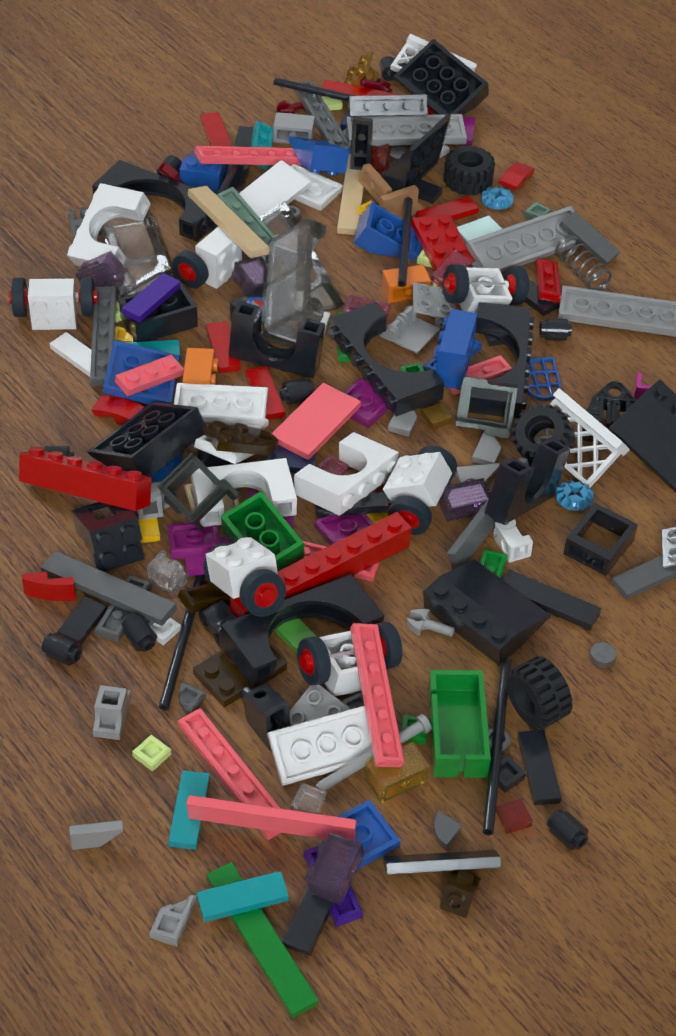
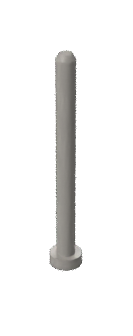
[316,714,432,792]

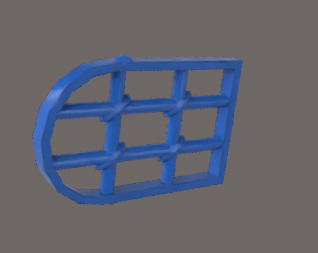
[525,357,561,401]

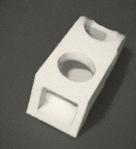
[493,519,533,563]

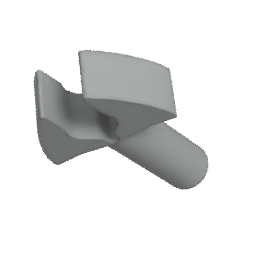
[406,609,455,637]

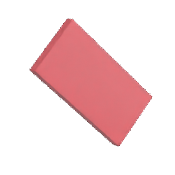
[271,383,361,460]

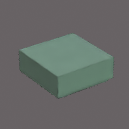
[524,202,552,220]

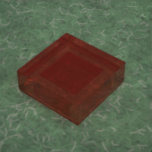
[496,799,533,834]

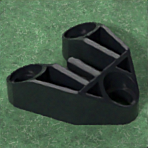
[582,381,636,442]

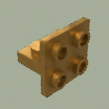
[343,50,379,89]

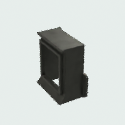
[456,376,518,438]
[157,453,239,532]

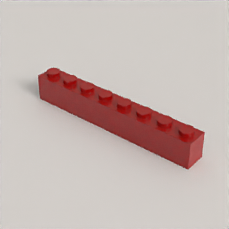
[230,512,412,618]

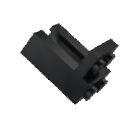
[71,502,145,572]

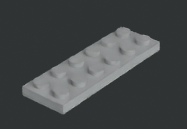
[346,114,467,147]
[466,206,580,273]
[558,286,676,337]

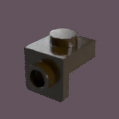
[440,870,481,918]

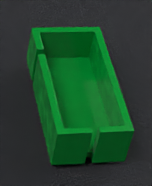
[428,670,491,778]

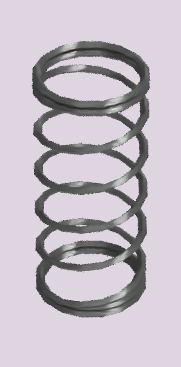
[555,235,612,291]

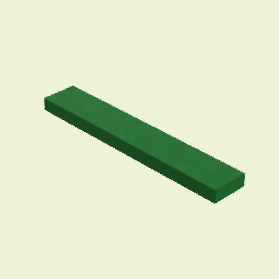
[206,862,318,1019]

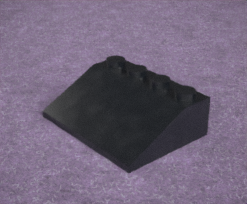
[394,39,489,115]
[381,113,451,192]
[609,379,676,492]
[88,402,204,477]
[423,559,550,666]

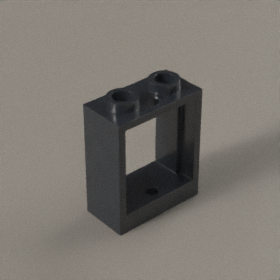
[563,503,638,576]

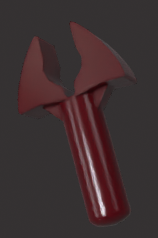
[360,78,393,93]
[277,100,304,114]
[158,162,185,184]

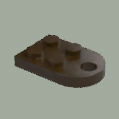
[202,421,278,455]

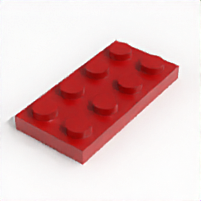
[411,214,475,279]

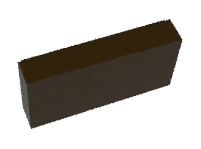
[177,583,230,613]

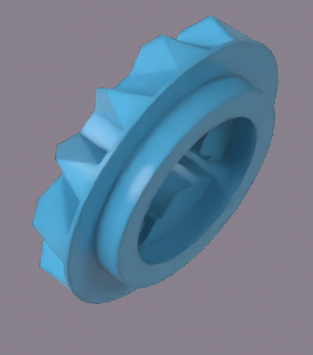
[481,186,514,210]
[555,479,594,511]

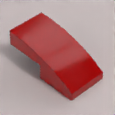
[498,162,535,190]
[91,395,145,424]
[22,572,76,601]

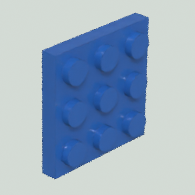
[102,340,180,404]

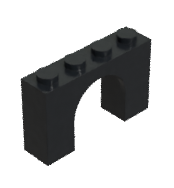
[228,301,325,379]
[484,438,571,525]

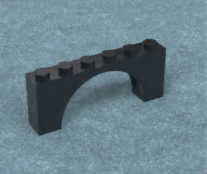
[92,160,215,242]
[328,302,445,417]
[468,302,534,419]
[219,574,385,685]

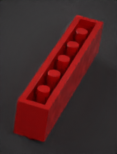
[19,447,151,511]

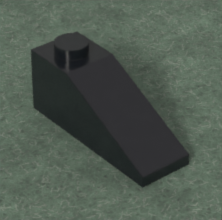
[350,117,373,170]

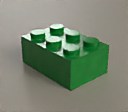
[220,491,305,571]

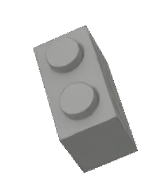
[273,112,315,144]

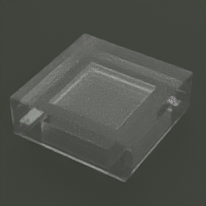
[291,783,328,814]

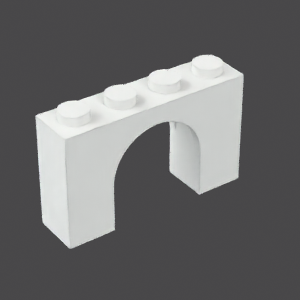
[67,183,151,276]
[294,432,399,516]
[191,458,297,527]

